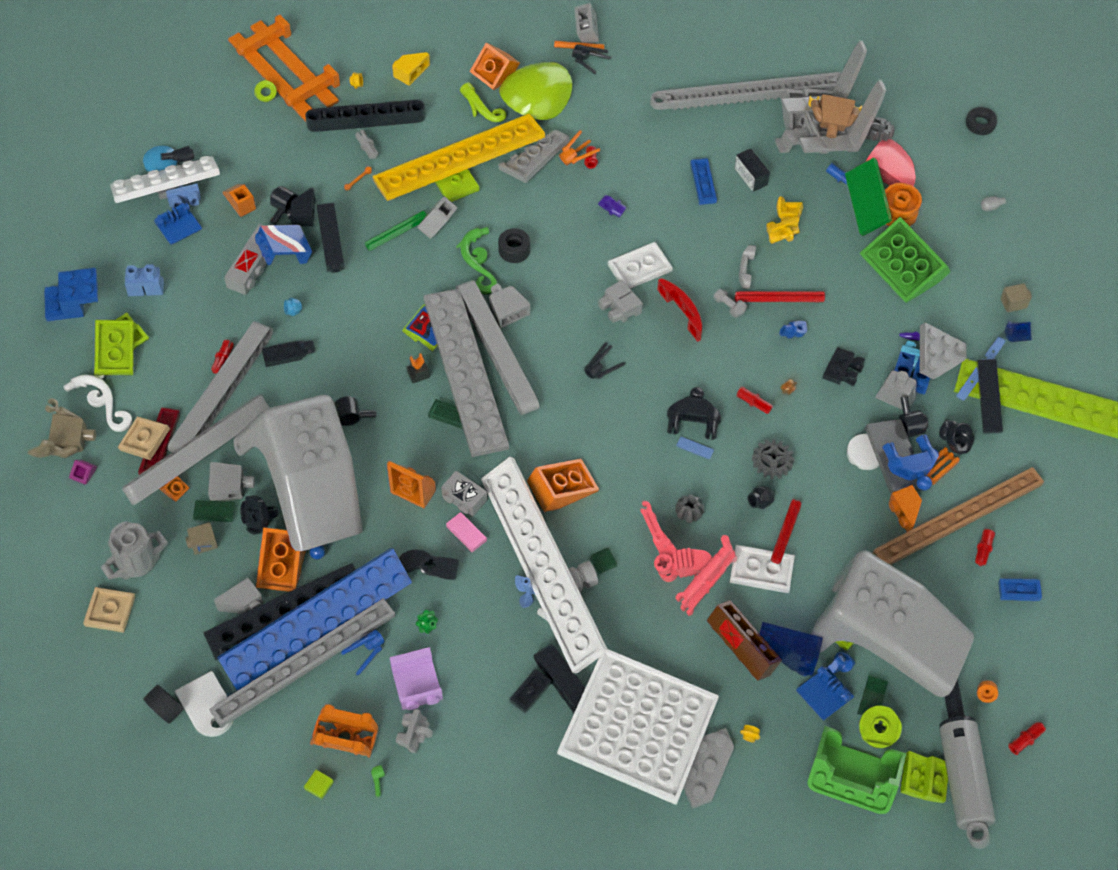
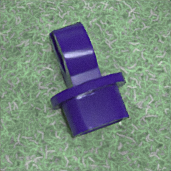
[598,195,627,218]

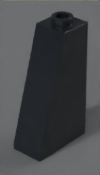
[316,202,345,273]

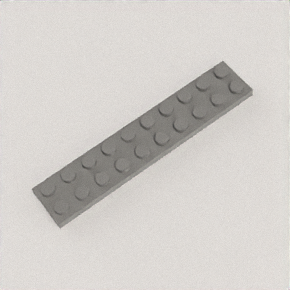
[423,289,509,457]

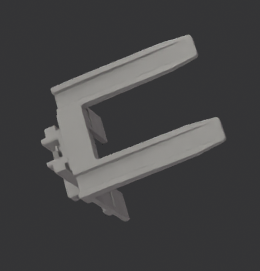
[775,41,886,154]

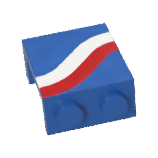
[255,225,312,265]

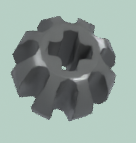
[675,494,704,523]

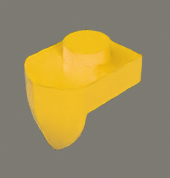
[776,196,803,219]

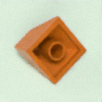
[469,42,520,90]

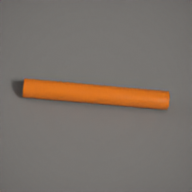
[554,41,605,49]

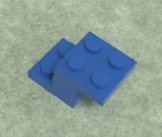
[44,268,98,321]

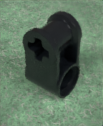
[419,556,459,580]

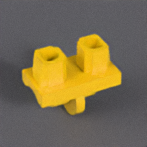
[766,215,800,244]

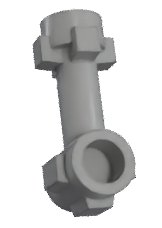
[714,289,747,318]

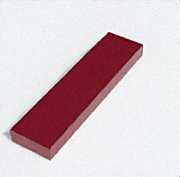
[138,407,180,475]

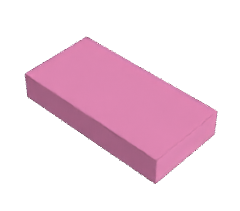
[446,512,487,552]

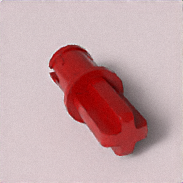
[211,340,234,374]
[736,386,773,414]
[975,529,995,567]
[1008,722,1046,755]

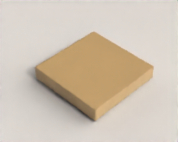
[118,416,170,460]
[83,587,136,633]

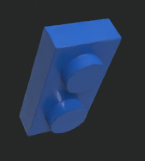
[998,579,1042,601]

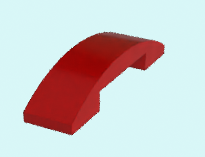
[657,278,702,342]

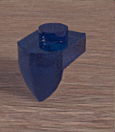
[1004,320,1032,342]

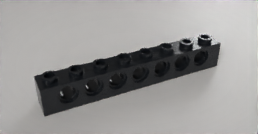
[203,563,356,661]

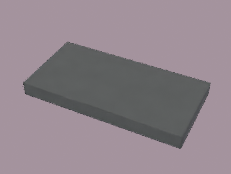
[865,419,921,494]

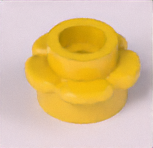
[349,72,363,89]
[740,725,760,743]

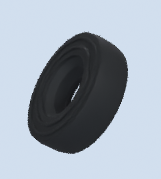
[966,107,997,135]

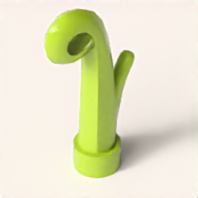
[460,82,506,122]

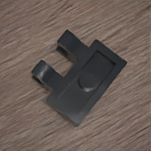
[822,347,865,387]

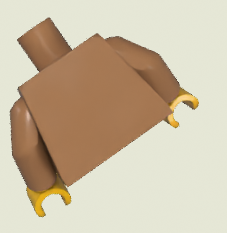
[808,94,862,138]

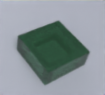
[590,547,617,574]

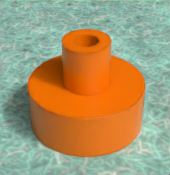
[977,680,998,703]

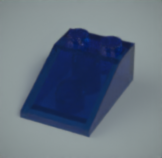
[759,622,823,676]

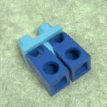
[894,341,930,395]

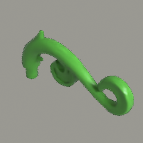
[456,227,497,295]

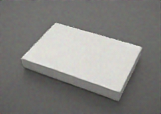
[608,242,673,289]
[729,545,795,593]

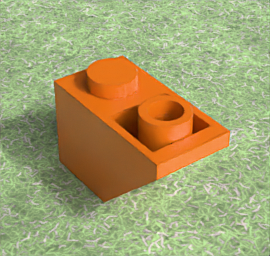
[223,184,256,217]
[889,485,922,532]

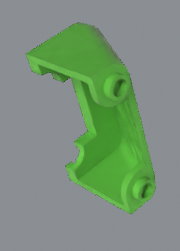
[807,726,906,814]

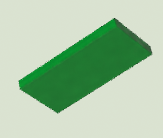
[845,158,892,236]

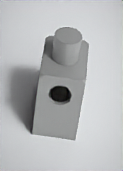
[489,284,530,329]
[875,370,917,410]
[208,462,255,504]

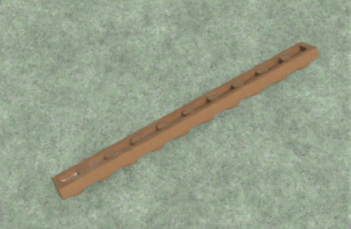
[872,467,1044,565]

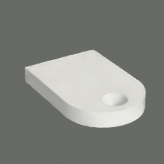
[175,671,234,737]

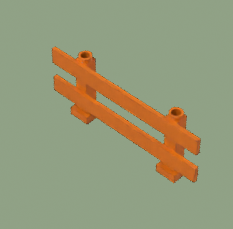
[228,14,340,122]

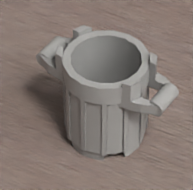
[101,521,168,580]

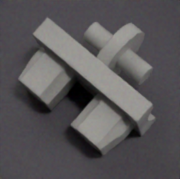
[396,709,433,753]

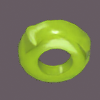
[254,80,277,102]

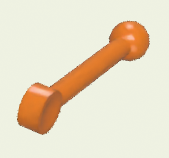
[344,167,372,191]

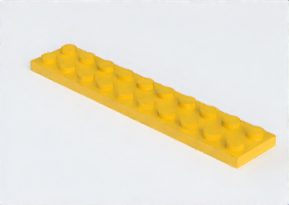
[372,113,545,201]

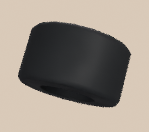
[498,228,530,263]
[143,685,184,724]

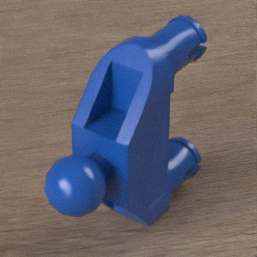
[882,434,939,491]

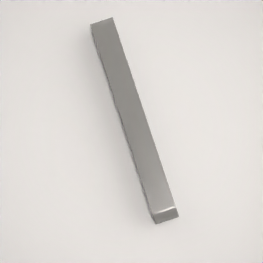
[456,280,539,415]
[168,321,273,453]
[121,394,270,505]

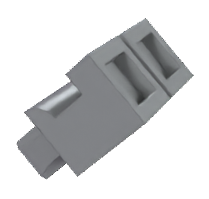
[598,280,643,323]

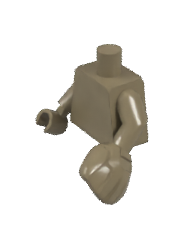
[27,398,96,458]

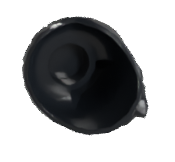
[939,419,975,454]

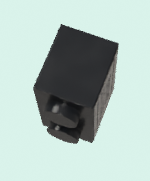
[734,148,770,192]

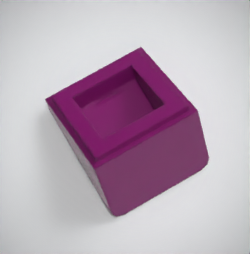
[69,460,97,485]

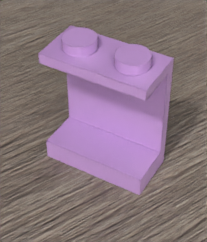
[389,647,443,710]

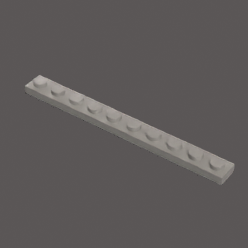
[209,598,395,728]

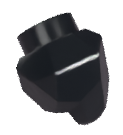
[747,486,775,510]

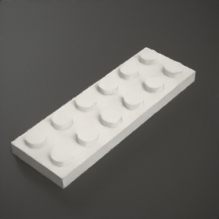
[110,156,220,203]

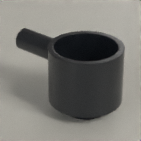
[270,186,298,225]
[334,396,377,426]
[899,396,928,438]

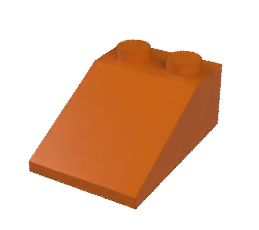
[526,459,599,512]
[387,461,436,509]
[256,528,306,592]

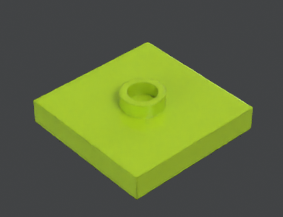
[435,169,480,202]

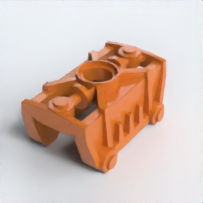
[310,704,378,758]

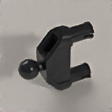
[666,387,722,440]

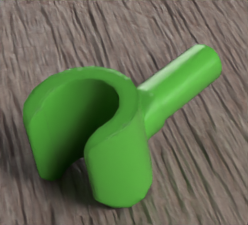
[371,765,385,797]

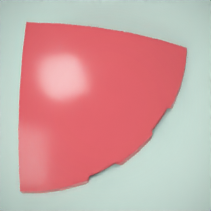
[866,139,916,187]

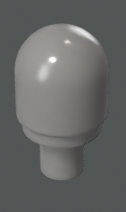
[980,196,1006,212]

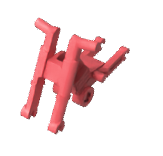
[640,501,737,616]

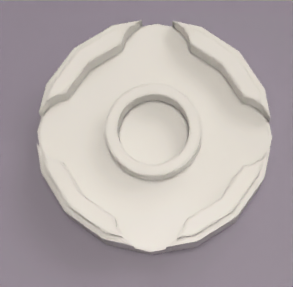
[847,434,879,470]

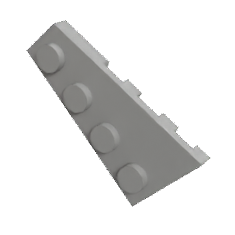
[498,130,569,183]

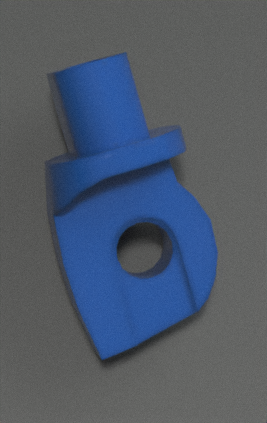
[779,321,807,339]
[827,652,855,673]

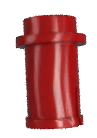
[584,146,598,169]

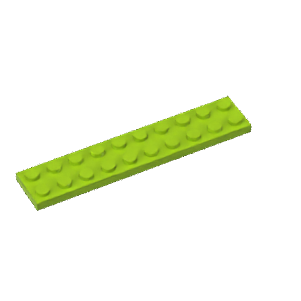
[954,359,1118,439]

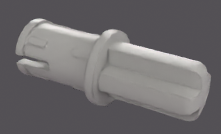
[355,130,378,159]

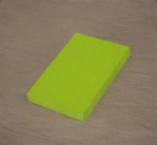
[94,320,134,375]

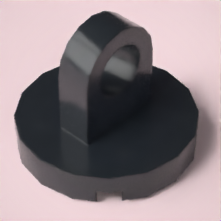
[240,495,279,535]

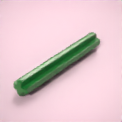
[365,211,427,251]

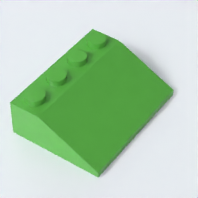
[859,217,951,303]

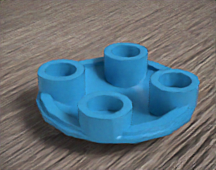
[143,146,178,172]

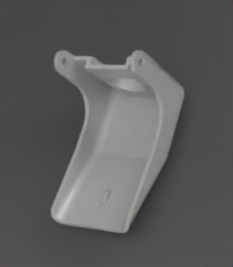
[234,395,363,551]
[805,550,974,697]

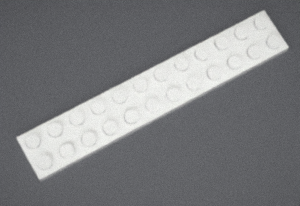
[481,457,608,674]

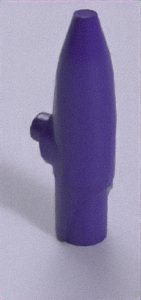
[899,331,920,341]

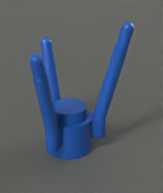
[341,630,384,675]

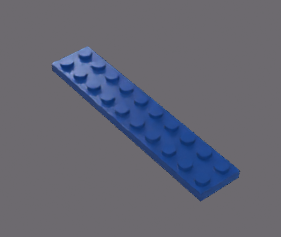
[217,548,412,691]

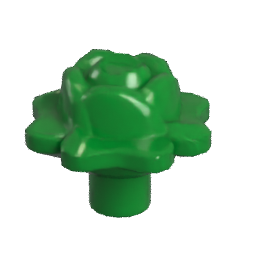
[415,609,438,634]

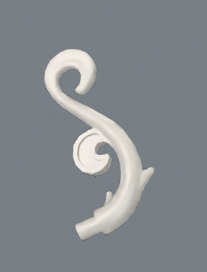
[63,374,132,432]

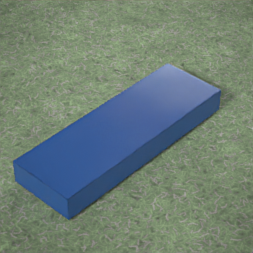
[690,158,717,205]

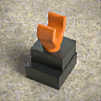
[406,353,430,384]

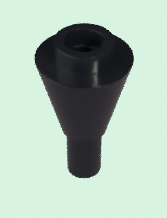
[160,146,194,162]

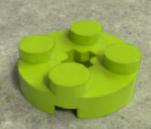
[858,706,902,748]

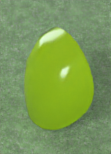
[499,62,572,120]

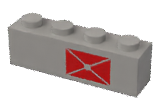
[224,224,266,295]

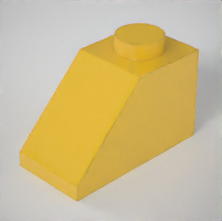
[392,52,430,86]

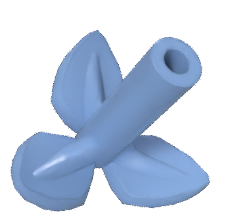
[515,575,535,608]

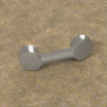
[739,245,756,289]

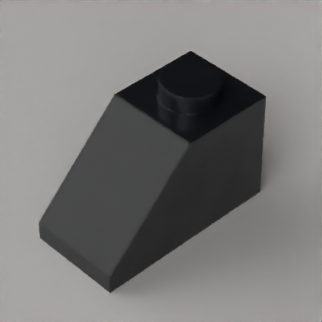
[287,187,316,227]

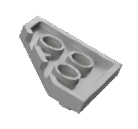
[920,323,966,379]
[683,728,734,809]

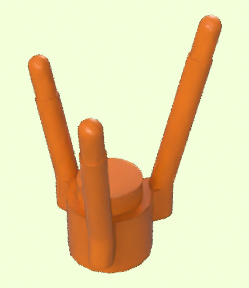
[559,130,600,166]

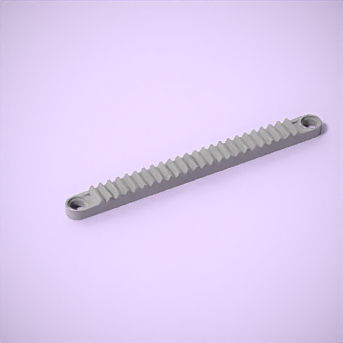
[650,72,842,111]

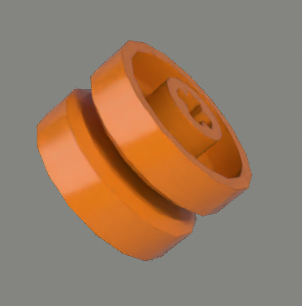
[885,183,922,226]

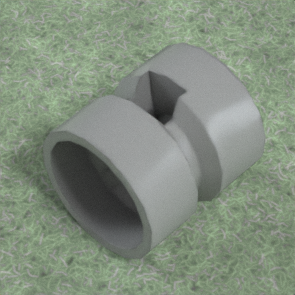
[568,561,598,592]

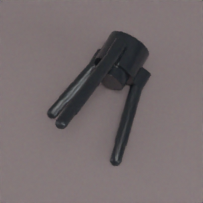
[572,44,611,74]
[584,342,626,380]

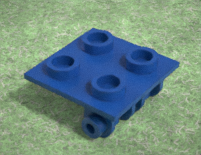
[153,203,202,245]
[796,666,854,721]

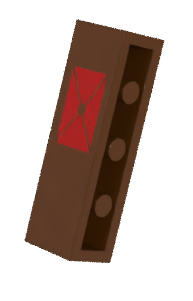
[706,600,782,681]

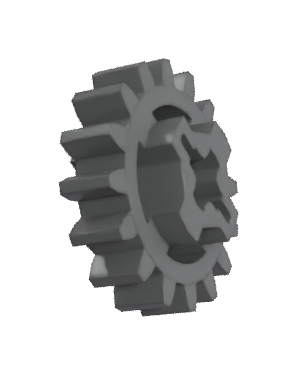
[865,117,895,142]
[752,439,794,480]

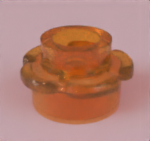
[780,378,797,395]

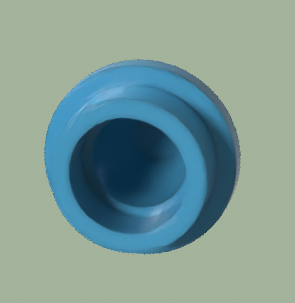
[284,298,302,316]

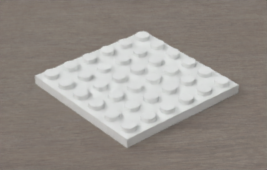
[557,649,719,805]

